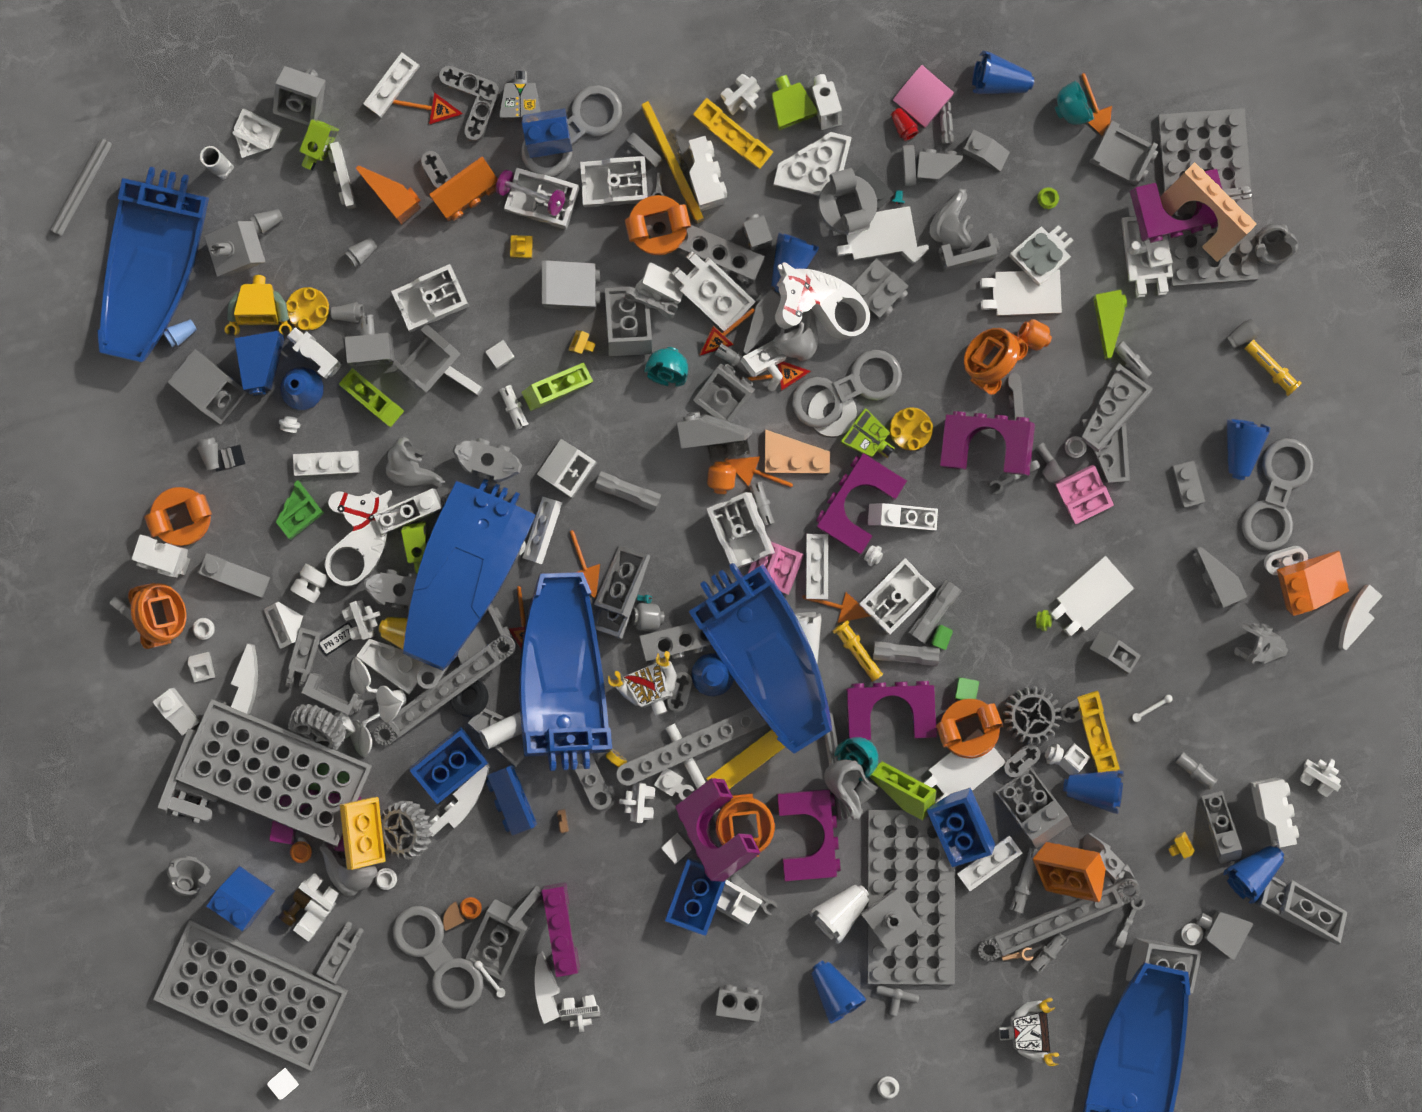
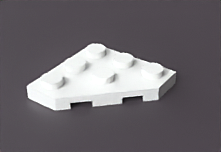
[773,132,852,201]

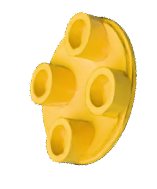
[286,287,329,330]
[890,407,933,451]

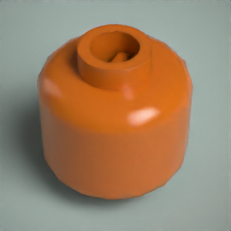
[1018,319,1052,351]
[707,461,736,494]

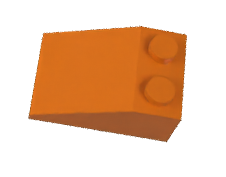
[356,166,421,225]
[1276,550,1349,616]

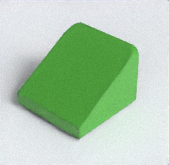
[931,625,953,650]
[954,677,979,700]

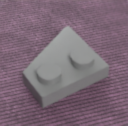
[507,885,543,927]

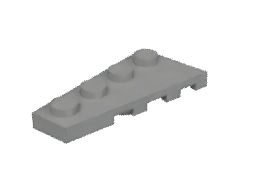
[1081,364,1153,453]

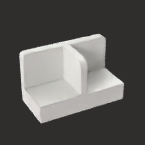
[635,263,683,310]
[716,880,762,927]

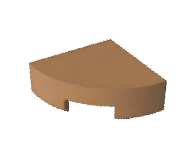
[557,809,569,833]
[443,902,465,931]

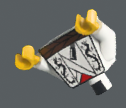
[999,997,1059,1067]

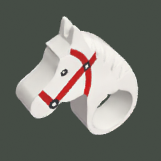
[775,262,870,340]
[325,490,392,587]

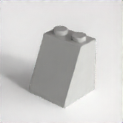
[542,261,600,309]
[168,349,248,424]

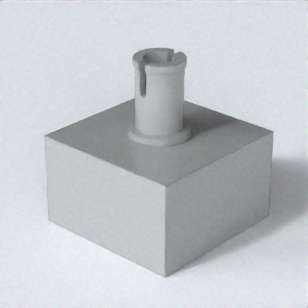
[273,66,326,125]
[205,221,266,277]
[344,315,395,367]
[861,887,923,950]

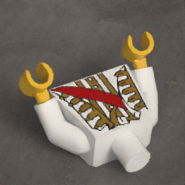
[608,651,677,716]

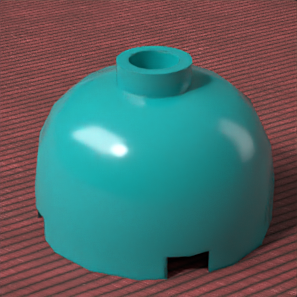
[1055,80,1094,125]
[644,347,689,387]
[835,737,879,781]

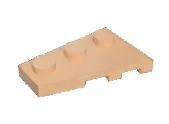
[765,429,830,474]

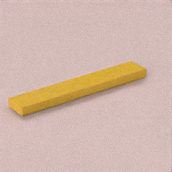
[641,101,704,224]

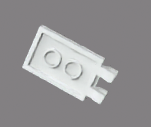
[833,206,917,260]
[1121,216,1173,298]
[672,251,755,331]
[979,270,1062,316]
[1049,556,1134,636]
[923,729,1006,803]

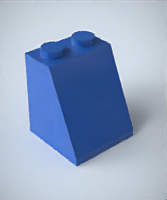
[522,108,573,158]
[234,331,284,396]
[207,866,275,931]

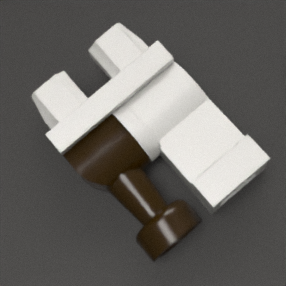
[278,873,340,942]

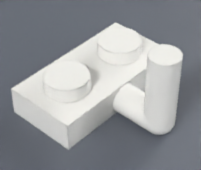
[1129,236,1173,269]
[740,340,787,391]

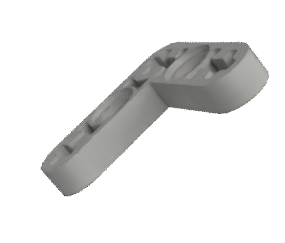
[439,66,500,142]

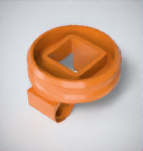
[624,195,691,255]
[964,328,1028,395]
[144,487,212,546]
[128,583,186,649]
[936,699,1003,759]
[716,793,775,857]

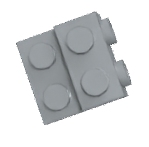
[851,258,909,320]
[693,364,755,422]

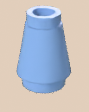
[163,319,197,347]

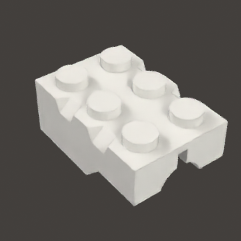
[689,136,727,211]
[580,156,648,207]
[504,168,579,230]
[391,264,469,332]
[707,492,775,568]
[131,535,190,578]
[859,558,936,635]
[1250,777,1299,847]

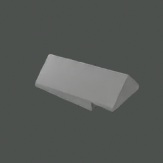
[594,546,650,641]
[1253,877,1347,945]

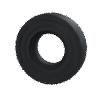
[450,680,489,717]

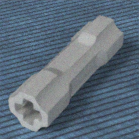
[595,471,661,512]
[909,580,962,644]
[873,641,940,666]

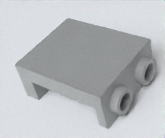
[1089,121,1158,185]
[938,233,1000,272]
[393,324,460,393]
[458,605,512,664]
[301,673,364,715]

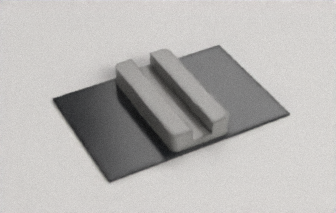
[215,445,245,472]

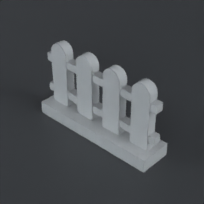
[157,728,235,824]

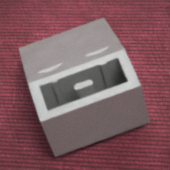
[996,767,1072,849]

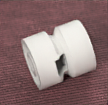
[290,563,330,603]

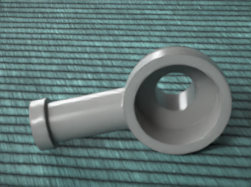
[1035,443,1066,483]

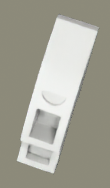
[429,765,490,837]

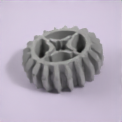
[1003,686,1062,745]
[288,704,347,750]
[381,801,433,860]

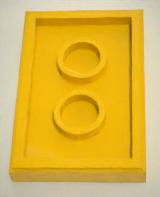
[340,797,386,870]

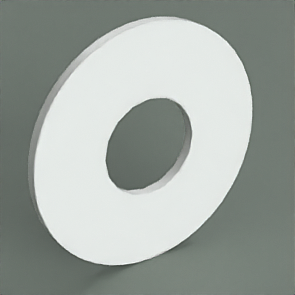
[808,389,857,437]

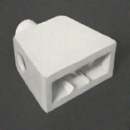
[812,74,842,130]

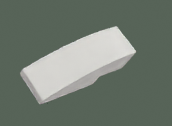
[1338,584,1382,650]
[231,644,258,714]
[535,951,560,1024]

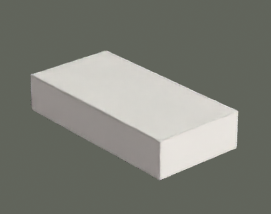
[444,366,483,396]

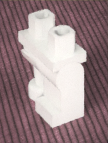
[287,327,342,379]

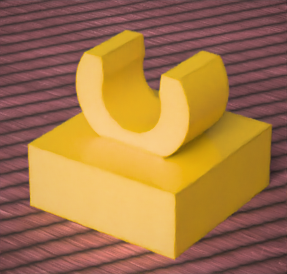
[510,235,533,259]
[568,330,596,354]
[1168,832,1195,859]

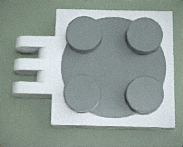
[1009,225,1074,286]

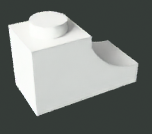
[153,688,201,736]

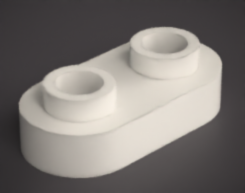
[1264,546,1308,575]

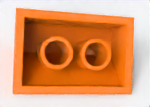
[429,157,498,222]
[1033,842,1106,902]

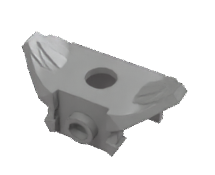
[452,438,522,482]
[364,569,417,609]
[1234,623,1288,664]
[1083,833,1137,888]

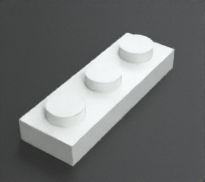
[363,52,420,118]
[328,142,357,209]
[293,451,360,476]
[522,496,562,564]
[806,534,828,599]
[957,835,1022,891]

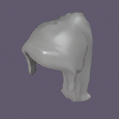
[929,188,973,250]
[774,309,819,361]
[385,437,445,487]
[824,760,869,820]
[320,842,377,897]

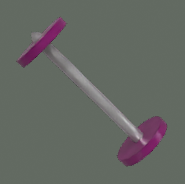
[496,170,565,216]

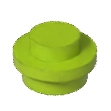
[1037,187,1059,209]
[1036,610,1052,631]

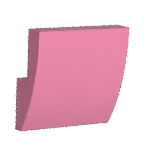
[893,65,954,128]
[1054,464,1114,525]
[748,542,804,595]

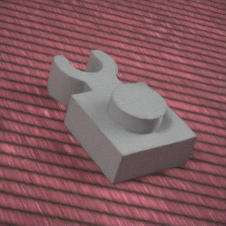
[110,597,133,622]

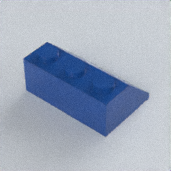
[410,726,488,804]
[486,765,537,836]
[927,787,995,867]
[665,857,727,936]

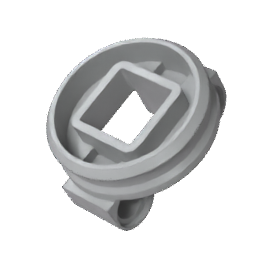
[818,168,877,235]

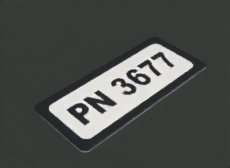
[318,622,353,656]

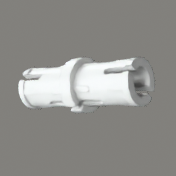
[499,385,529,430]

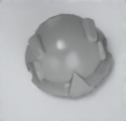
[1255,223,1298,265]
[167,856,211,898]

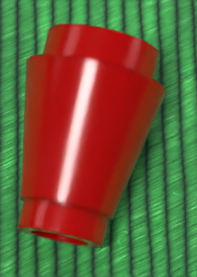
[891,108,919,141]

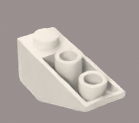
[373,488,444,534]
[868,503,938,530]

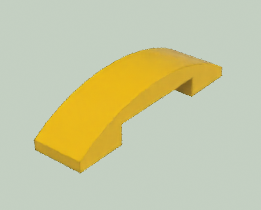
[693,98,773,169]
[1077,691,1120,772]

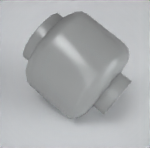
[631,603,664,632]

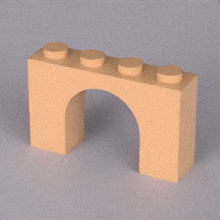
[1160,162,1256,262]

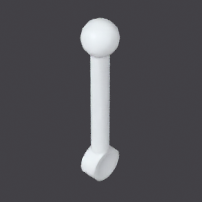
[1132,695,1173,722]
[474,961,505,998]

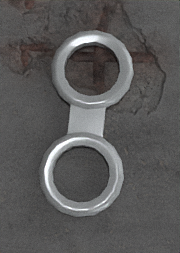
[521,85,622,176]
[792,350,902,428]
[1242,438,1313,551]
[393,906,483,1009]

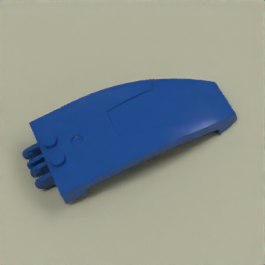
[97,167,209,362]
[403,479,536,671]
[689,563,832,754]
[519,572,612,771]
[1083,962,1190,1112]

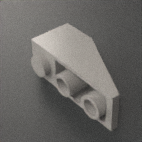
[1193,547,1247,608]
[1201,791,1242,864]

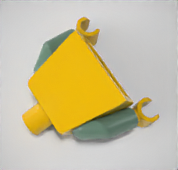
[225,275,292,335]

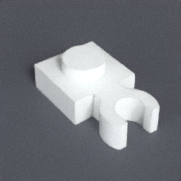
[654,768,694,800]

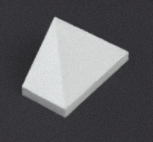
[263,602,303,649]

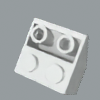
[537,439,597,499]

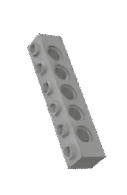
[644,213,765,284]
[640,622,711,664]

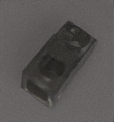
[707,439,750,463]

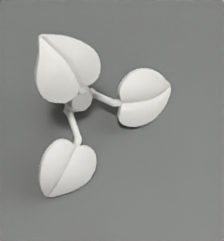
[350,656,406,758]

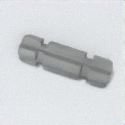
[940,102,954,144]
[1223,186,1252,201]

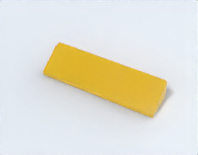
[706,730,785,789]

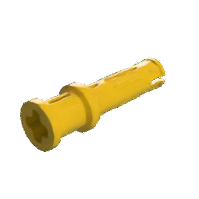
[1244,340,1302,396]
[832,620,883,682]

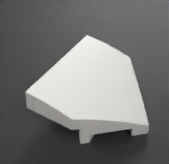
[233,109,283,158]

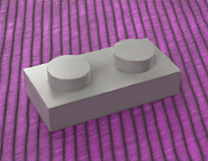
[1172,461,1205,508]

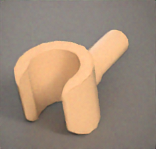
[1002,947,1033,961]

